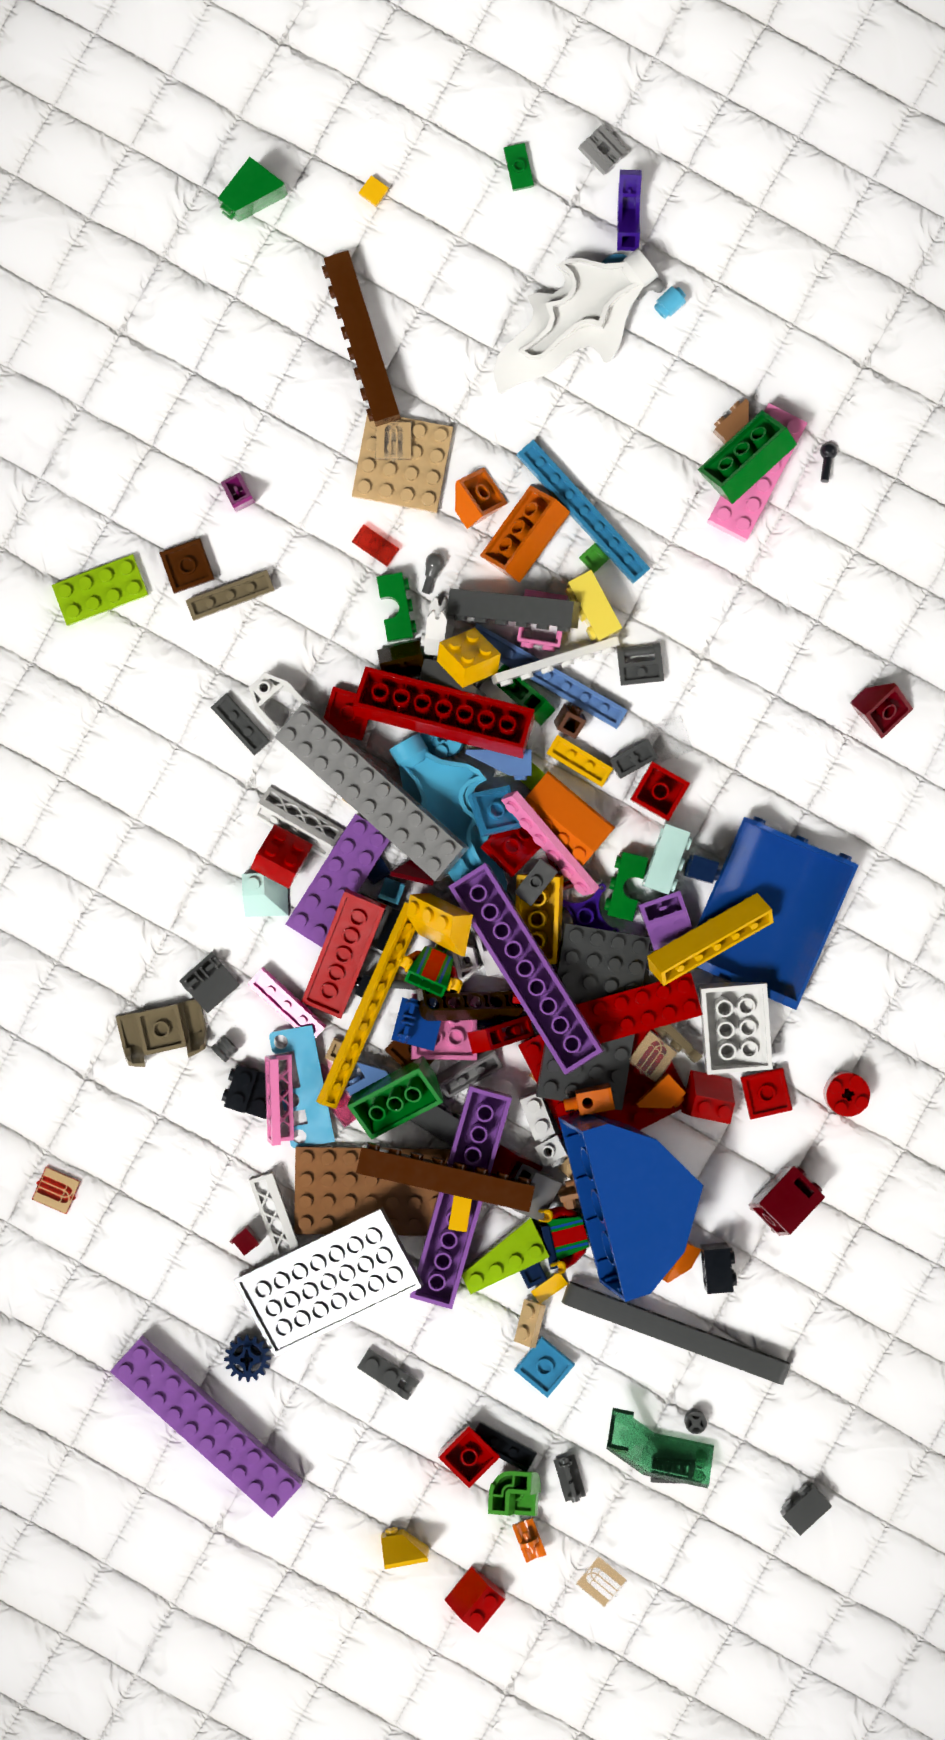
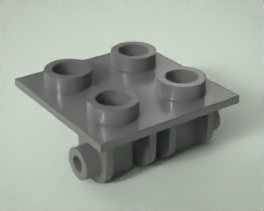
[179,952,240,1013]

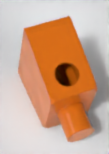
[563,1083,615,1115]

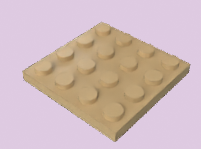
[352,415,453,513]

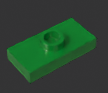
[503,143,534,192]

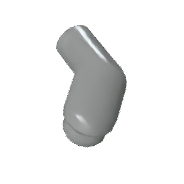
[636,278,665,301]

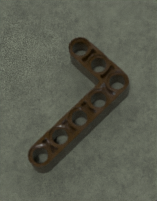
[415,986,524,1021]

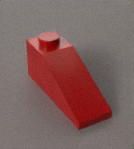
[467,1015,535,1054]

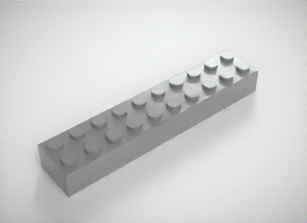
[275,704,469,881]

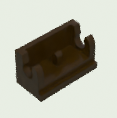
[377,641,424,676]

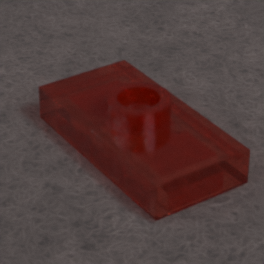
[352,524,400,567]

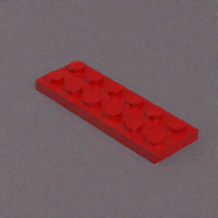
[301,888,387,1019]
[576,973,703,1044]

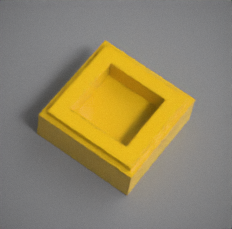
[359,175,389,207]

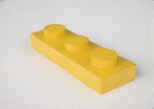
[546,735,613,787]

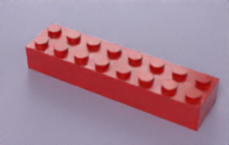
[353,666,535,759]

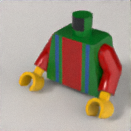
[396,944,463,998]
[538,1206,589,1275]

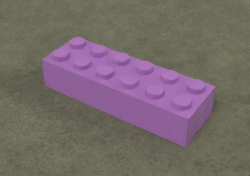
[285,813,390,947]

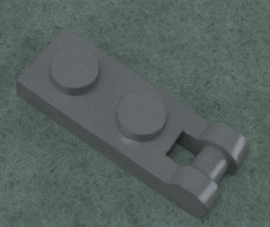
[357,1348,420,1400]

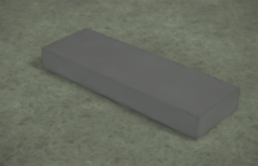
[210,693,271,756]

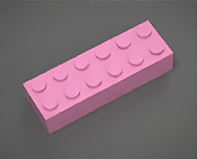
[707,403,807,543]

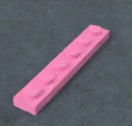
[501,791,599,896]

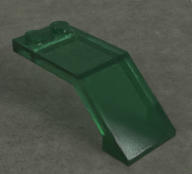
[606,1407,714,1489]

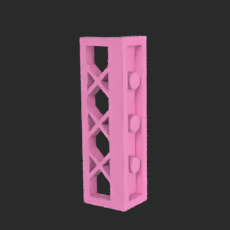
[265,1054,294,1146]

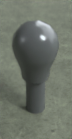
[422,552,445,594]

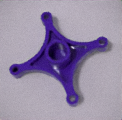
[563,883,619,932]

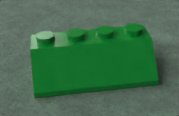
[698,410,797,504]
[347,1056,444,1140]

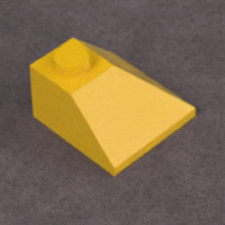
[381,1527,429,1570]

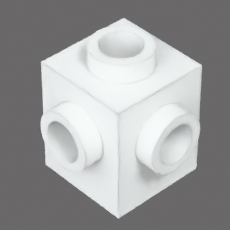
[535,1135,568,1168]

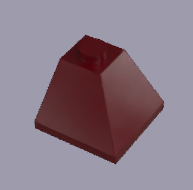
[850,683,913,739]
[390,860,435,886]

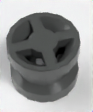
[211,1035,238,1062]
[684,1409,707,1434]

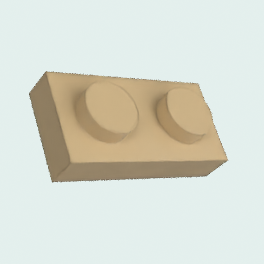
[514,1299,546,1348]

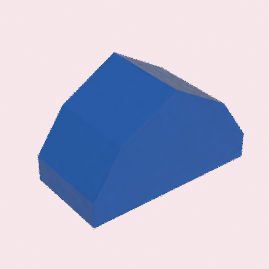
[558,1111,704,1302]

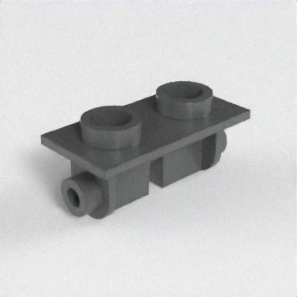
[553,1454,586,1503]

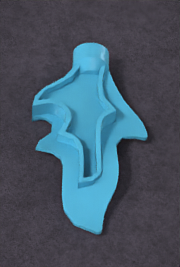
[389,733,508,893]

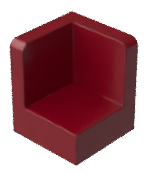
[229,1225,262,1256]

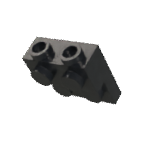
[221,1064,267,1119]

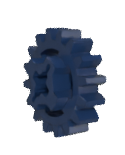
[224,1334,272,1383]

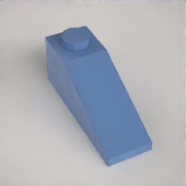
[466,749,532,780]

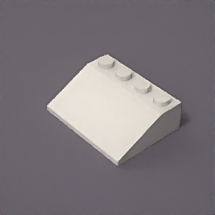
[698,982,773,1075]

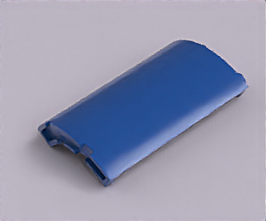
[696,816,859,1010]

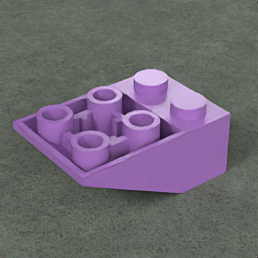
[638,890,693,951]

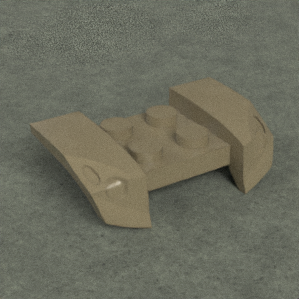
[116,999,208,1067]

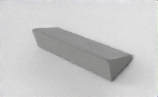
[436,1050,504,1099]

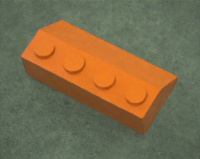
[480,485,570,583]
[525,771,615,866]

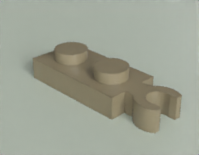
[654,1024,703,1063]

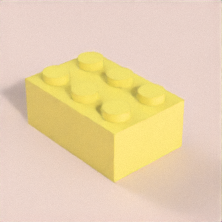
[565,570,622,643]

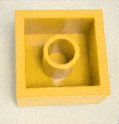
[437,628,501,688]

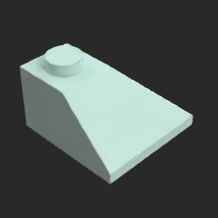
[242,873,289,917]

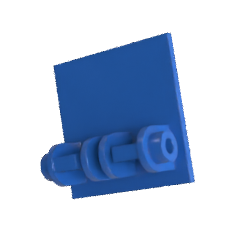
[391,997,441,1051]

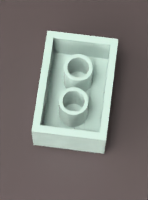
[641,824,693,895]

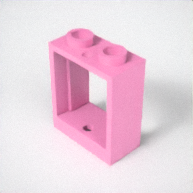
[517,589,568,652]

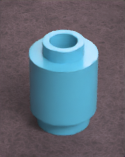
[654,286,686,319]

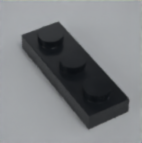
[474,1421,537,1471]

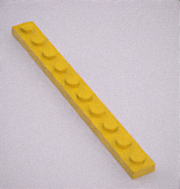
[316,902,415,1109]

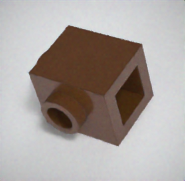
[554,703,587,739]

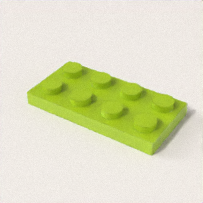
[52,554,149,626]

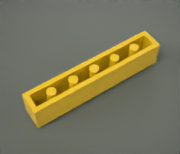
[647,893,774,986]

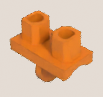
[512,1517,547,1563]

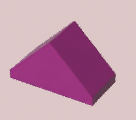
[221,472,256,513]

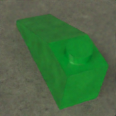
[490,664,555,726]

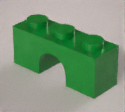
[376,572,417,643]
[604,852,648,922]

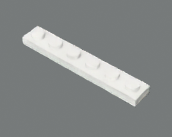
[491,636,620,687]

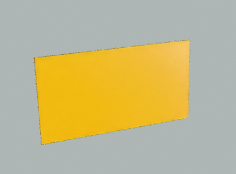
[448,1195,472,1232]
[531,1274,568,1303]

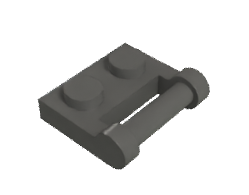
[616,642,664,686]

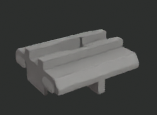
[578,124,629,175]

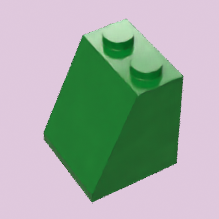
[217,156,288,222]

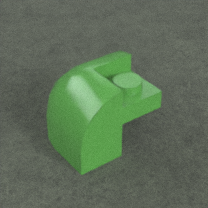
[488,1470,541,1516]

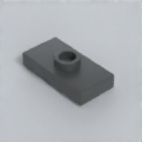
[514,858,559,906]

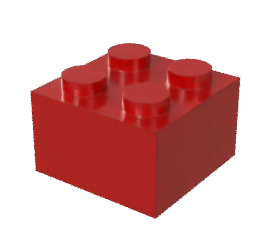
[629,761,690,822]
[251,824,313,889]

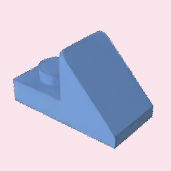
[346,1061,389,1096]

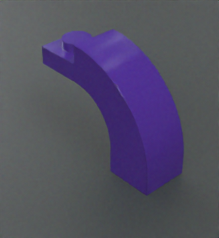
[617,169,642,251]

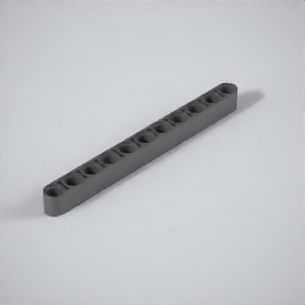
[561,1281,791,1385]

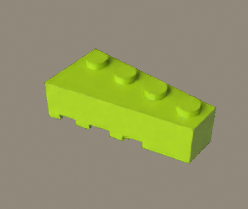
[462,1217,550,1295]

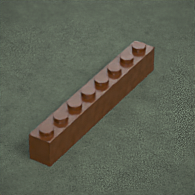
[321,250,401,427]
[356,1142,535,1212]

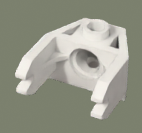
[420,596,454,656]
[249,673,308,733]
[431,944,482,983]

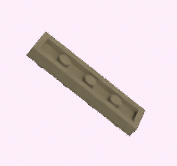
[185,570,275,621]

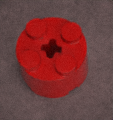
[823,1071,870,1117]

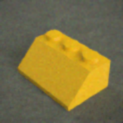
[406,893,473,956]

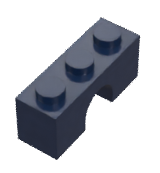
[683,855,722,884]

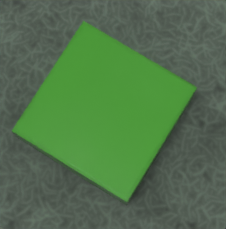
[579,543,610,573]

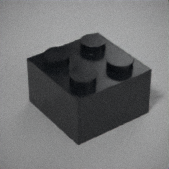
[700,1242,737,1294]

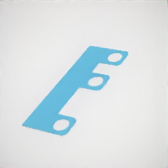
[269,1025,335,1148]

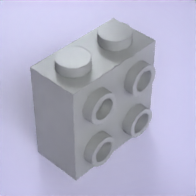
[513,1163,562,1221]

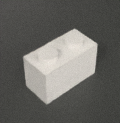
[519,1092,555,1141]

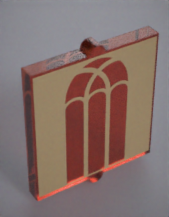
[32,1166,81,1214]

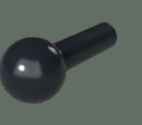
[820,442,837,483]

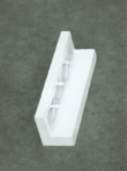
[252,787,344,859]
[248,1171,301,1258]

